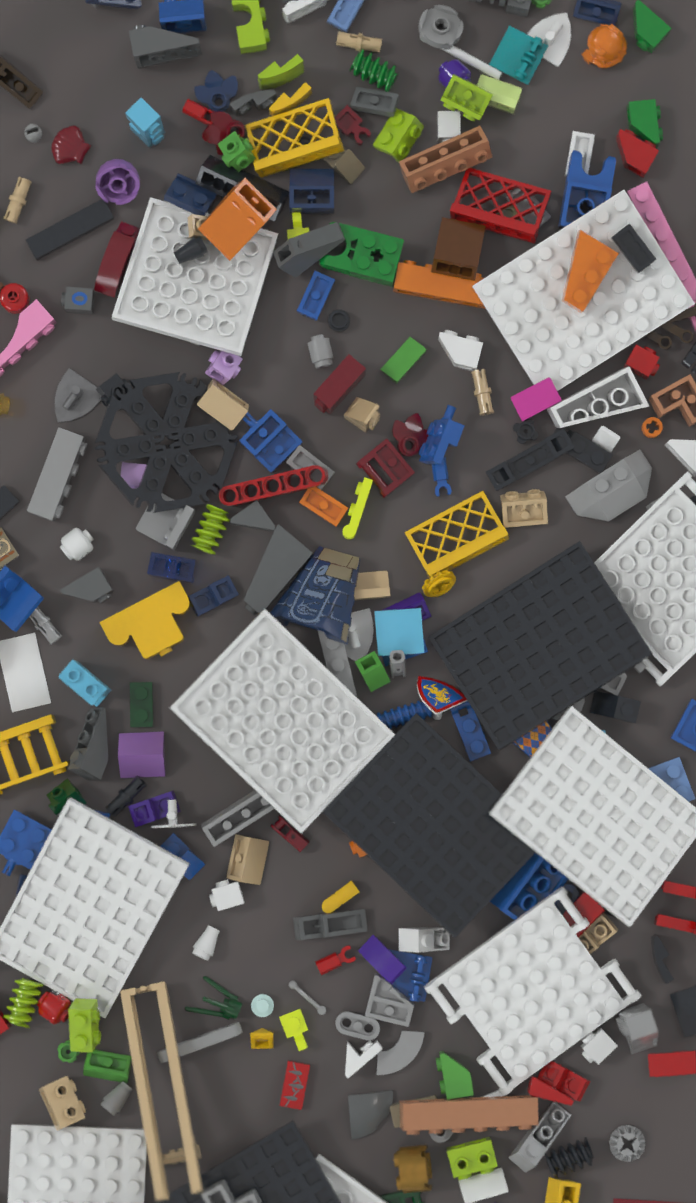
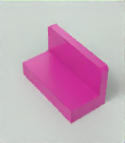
[511,377,562,421]

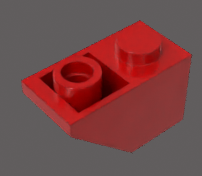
[616,129,659,178]

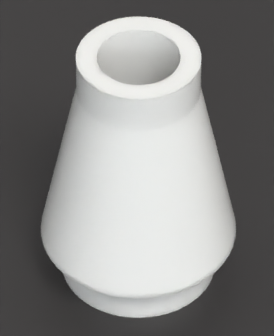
[192,925,220,961]

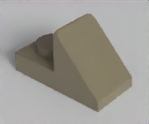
[321,149,365,185]

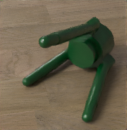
[185,976,242,1020]

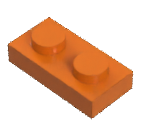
[299,487,349,527]

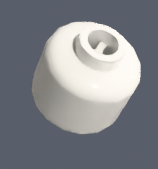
[60,528,94,561]

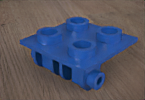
[383,949,433,1002]

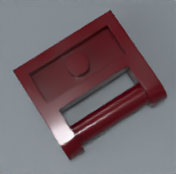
[356,438,415,498]

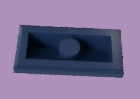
[573,0,622,26]

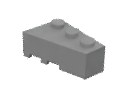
[615,1003,658,1054]

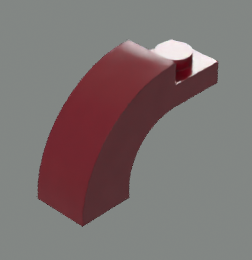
[94,221,140,298]

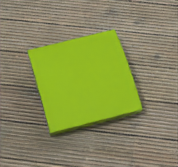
[258,54,304,90]

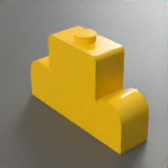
[99,581,190,659]

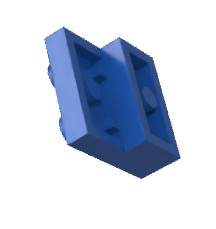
[419,405,465,464]
[239,409,303,474]
[0,810,52,876]

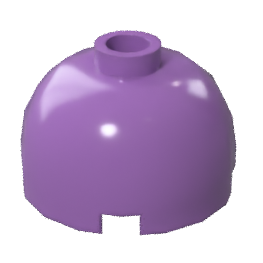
[96,159,140,205]

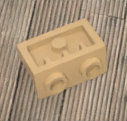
[500,489,548,528]

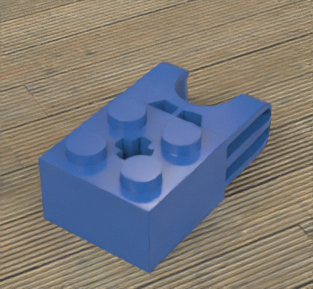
[558,150,616,228]

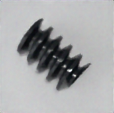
[544,1137,594,1178]

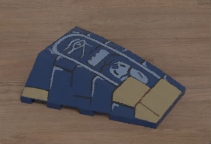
[270,546,360,645]

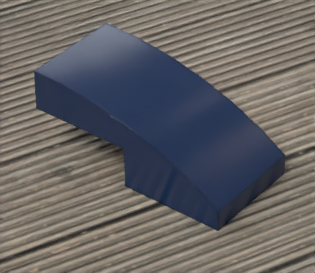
[188,575,239,617]

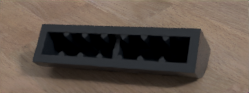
[195,155,289,221]

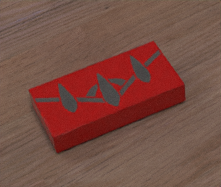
[280,1060,310,1110]

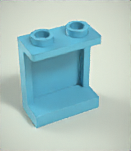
[59,659,112,707]

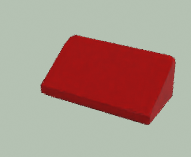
[562,892,605,938]

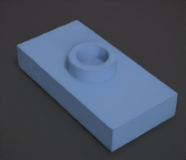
[327,0,365,33]

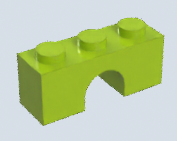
[231,0,270,54]

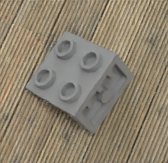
[136,493,196,551]

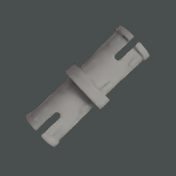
[29,607,62,645]

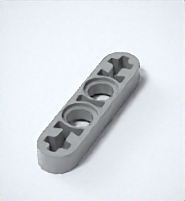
[156,1022,243,1063]

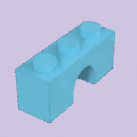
[125,98,165,148]

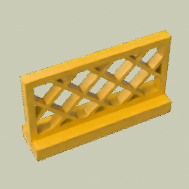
[245,98,344,178]
[405,491,509,578]

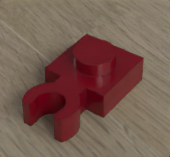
[335,105,371,146]

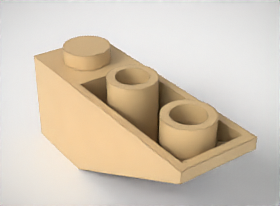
[344,397,380,433]

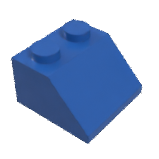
[159,0,207,33]

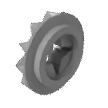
[609,1125,646,1162]

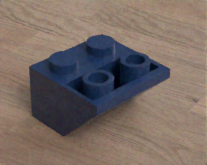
[289,169,334,214]

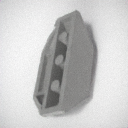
[565,450,652,522]

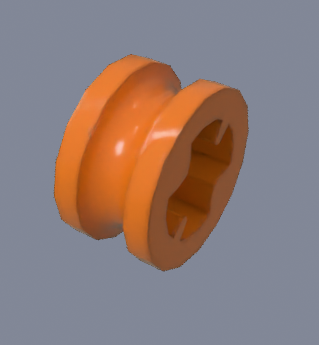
[642,417,663,438]

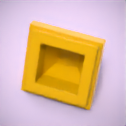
[250,1028,274,1049]

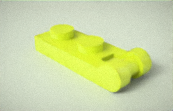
[343,477,373,540]

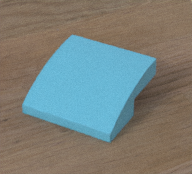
[374,608,424,656]

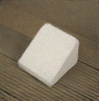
[592,426,620,452]

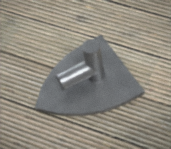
[55,368,101,423]

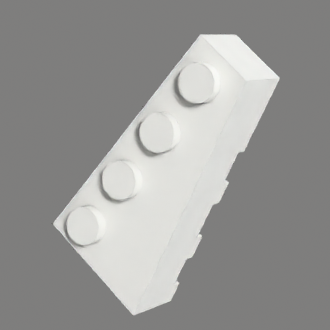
[547,367,649,428]

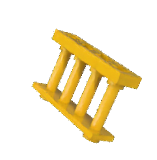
[0,714,70,795]

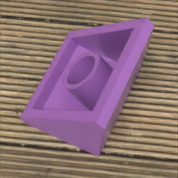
[118,732,166,778]

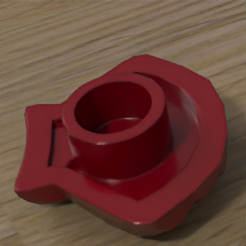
[51,126,91,164]

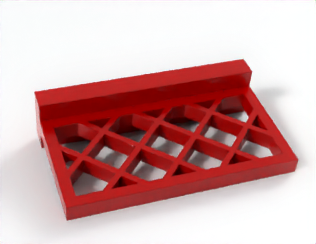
[450,168,552,244]

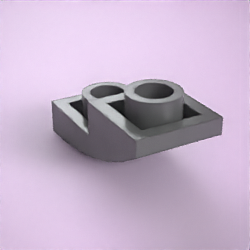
[230,90,277,116]

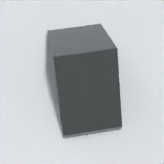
[230,500,276,532]

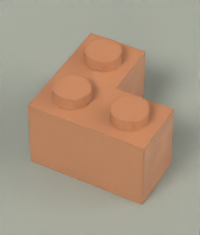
[648,374,696,427]

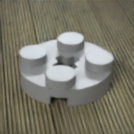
[418,5,463,50]

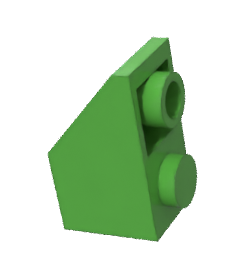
[436,1051,474,1099]

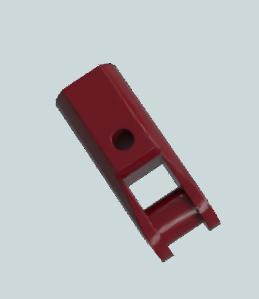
[270,815,310,852]

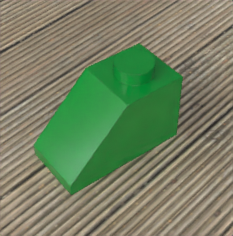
[633,0,671,54]

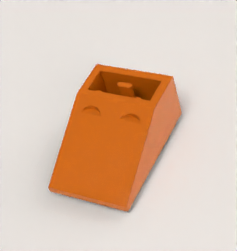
[198,178,277,261]

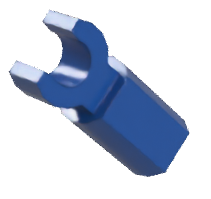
[431,457,452,497]

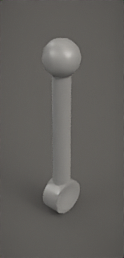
[289,980,326,1015]

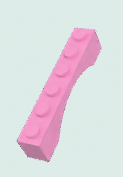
[0,299,57,377]

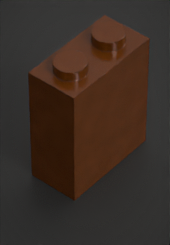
[431,217,486,281]

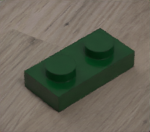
[130,682,153,727]

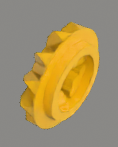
[422,570,456,597]

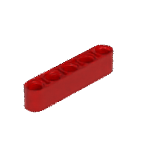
[219,465,329,506]

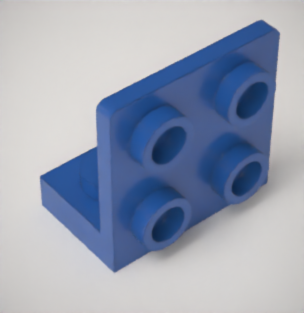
[0,566,44,632]

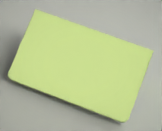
[477,74,522,114]

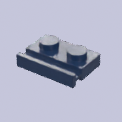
[164,173,217,216]

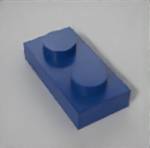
[297,271,335,321]

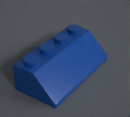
[490,852,568,920]

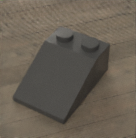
[129,25,202,69]

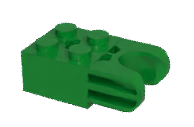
[319,222,404,287]

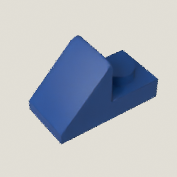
[160,833,206,881]

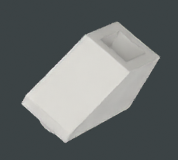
[438,330,483,371]
[399,927,450,952]

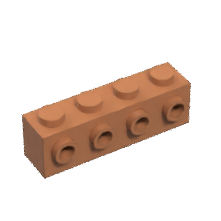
[399,126,493,193]

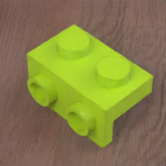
[441,74,493,121]
[373,109,424,162]

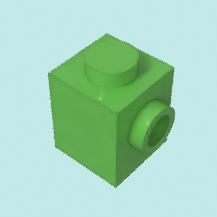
[355,651,391,692]

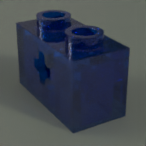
[147,552,197,584]

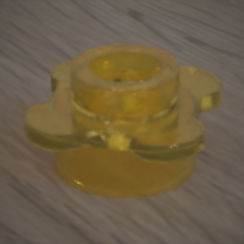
[0,393,10,415]

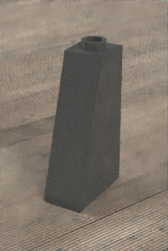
[244,524,313,616]

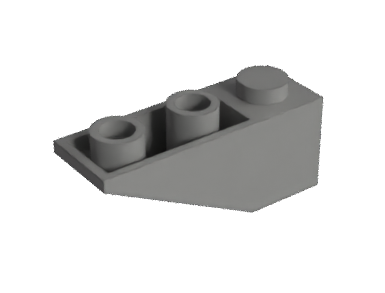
[508,1101,572,1173]

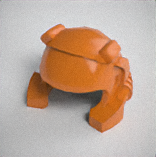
[581,24,627,68]

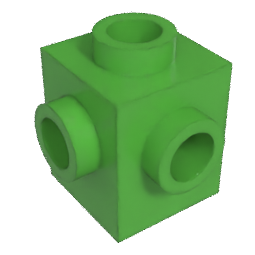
[218,131,256,172]

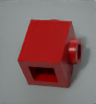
[623,345,660,380]

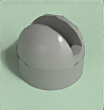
[24,124,43,143]

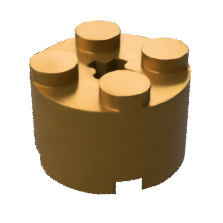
[394,1144,432,1193]

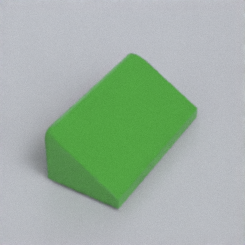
[380,337,427,384]
[83,1049,132,1083]

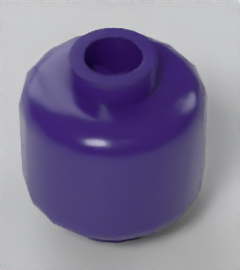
[439,60,471,88]

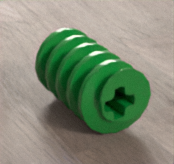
[349,49,399,92]

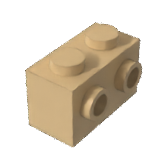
[39,1076,86,1131]

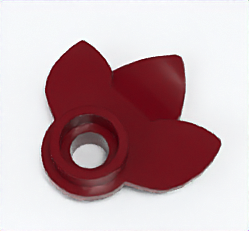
[202,111,245,155]
[392,413,428,457]

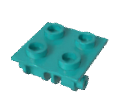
[489,26,549,85]

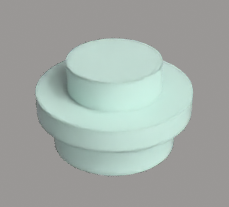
[251,994,274,1017]

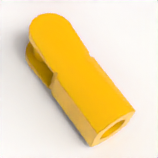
[322,880,360,913]

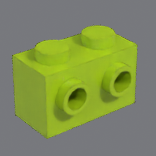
[68,998,101,1052]
[446,1137,498,1180]

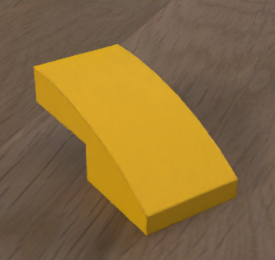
[269,82,312,116]

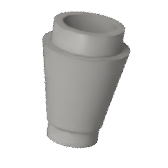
[100,1081,133,1116]

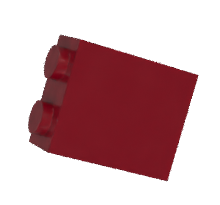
[313,354,366,414]

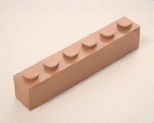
[399,1095,539,1135]

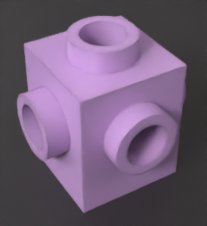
[205,350,243,385]

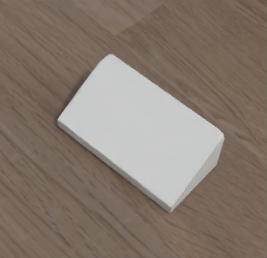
[458,1167,509,1203]

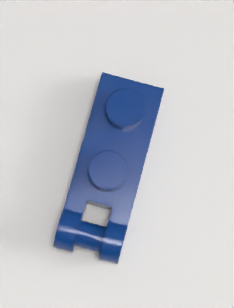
[450,701,491,761]

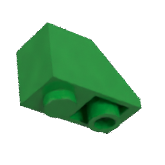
[626,99,663,148]

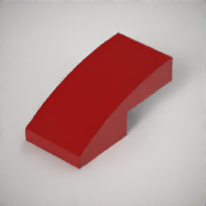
[648,1050,696,1077]
[537,1060,591,1101]

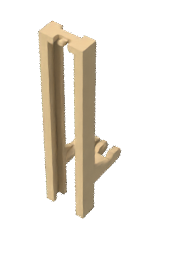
[120,981,204,1201]

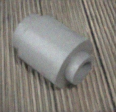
[307,335,334,369]

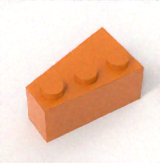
[562,230,619,313]

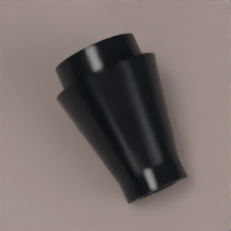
[173,236,208,264]

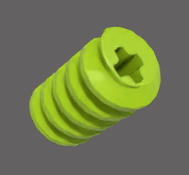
[191,504,230,555]
[3,978,43,1028]

